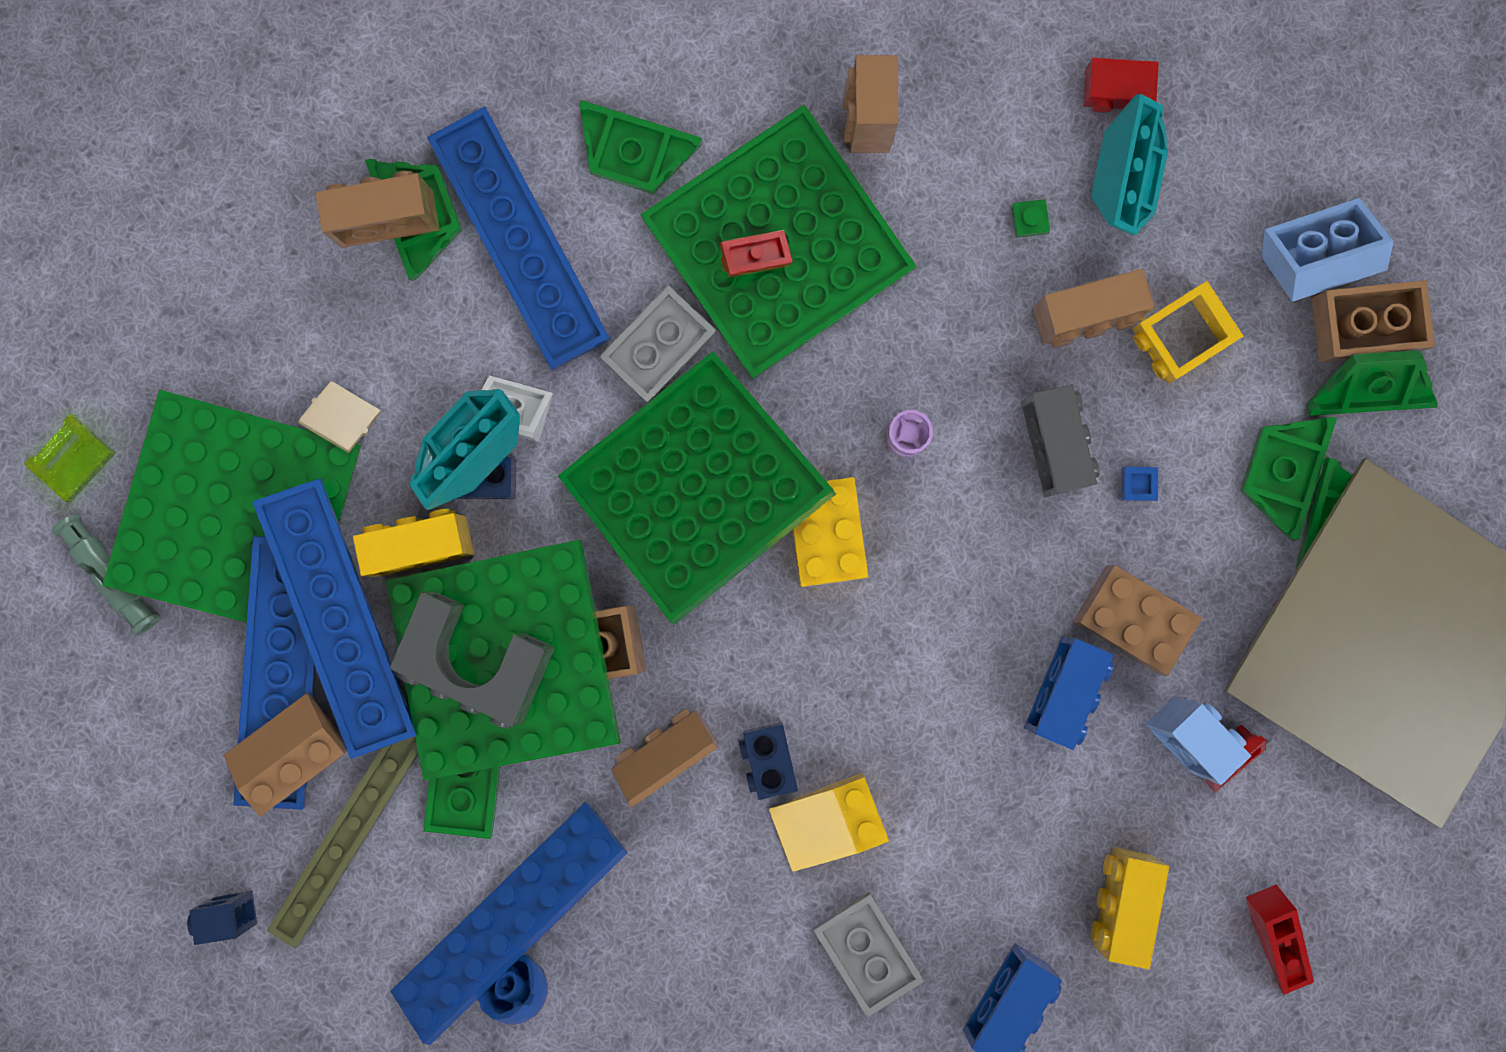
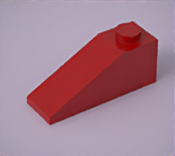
[1246,884,1314,995]

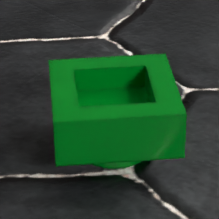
[1011,199,1050,238]

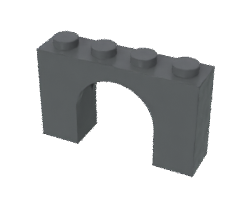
[390,591,555,729]

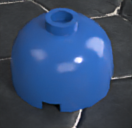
[478,955,548,1025]

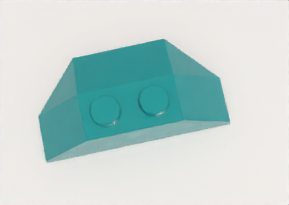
[1091,94,1168,235]
[409,389,520,510]

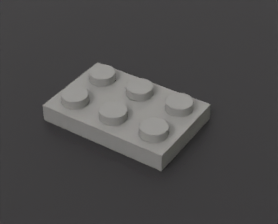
[600,285,717,403]
[813,892,925,1018]

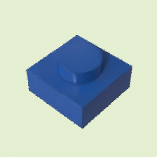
[1121,467,1158,501]

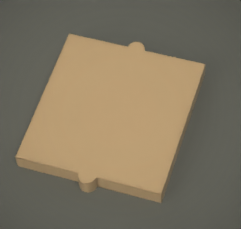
[298,381,380,453]

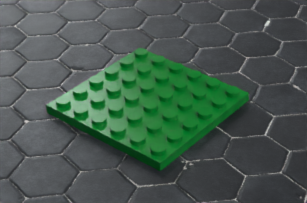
[640,104,917,380]
[558,351,836,625]
[102,389,362,623]
[386,540,621,781]

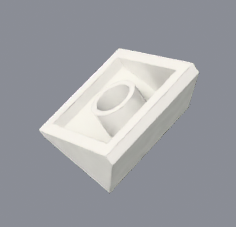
[482,375,553,442]

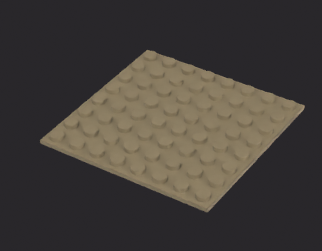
[1224,459,1506,829]

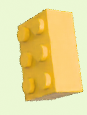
[792,477,869,587]
[353,509,475,577]
[1090,847,1170,970]

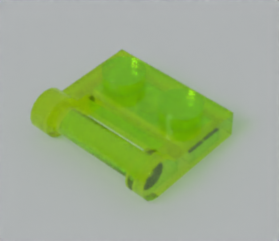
[24,413,115,502]

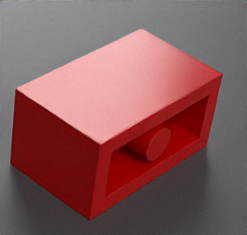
[1083,57,1159,113]

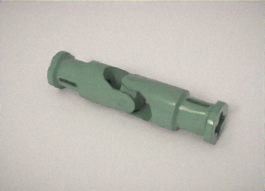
[52,514,160,636]

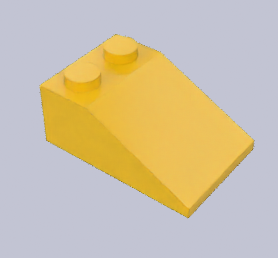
[769,773,889,872]

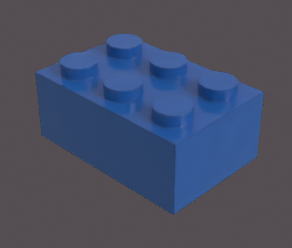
[1024,636,1114,750]
[963,943,1062,1052]

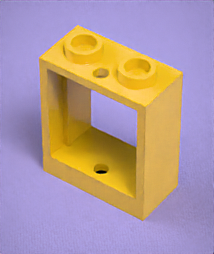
[1132,281,1244,384]

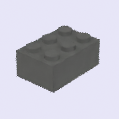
[1021,384,1100,498]

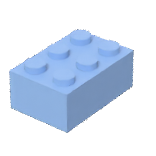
[1262,198,1394,302]
[1145,697,1251,785]

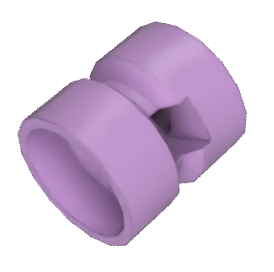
[885,410,933,457]

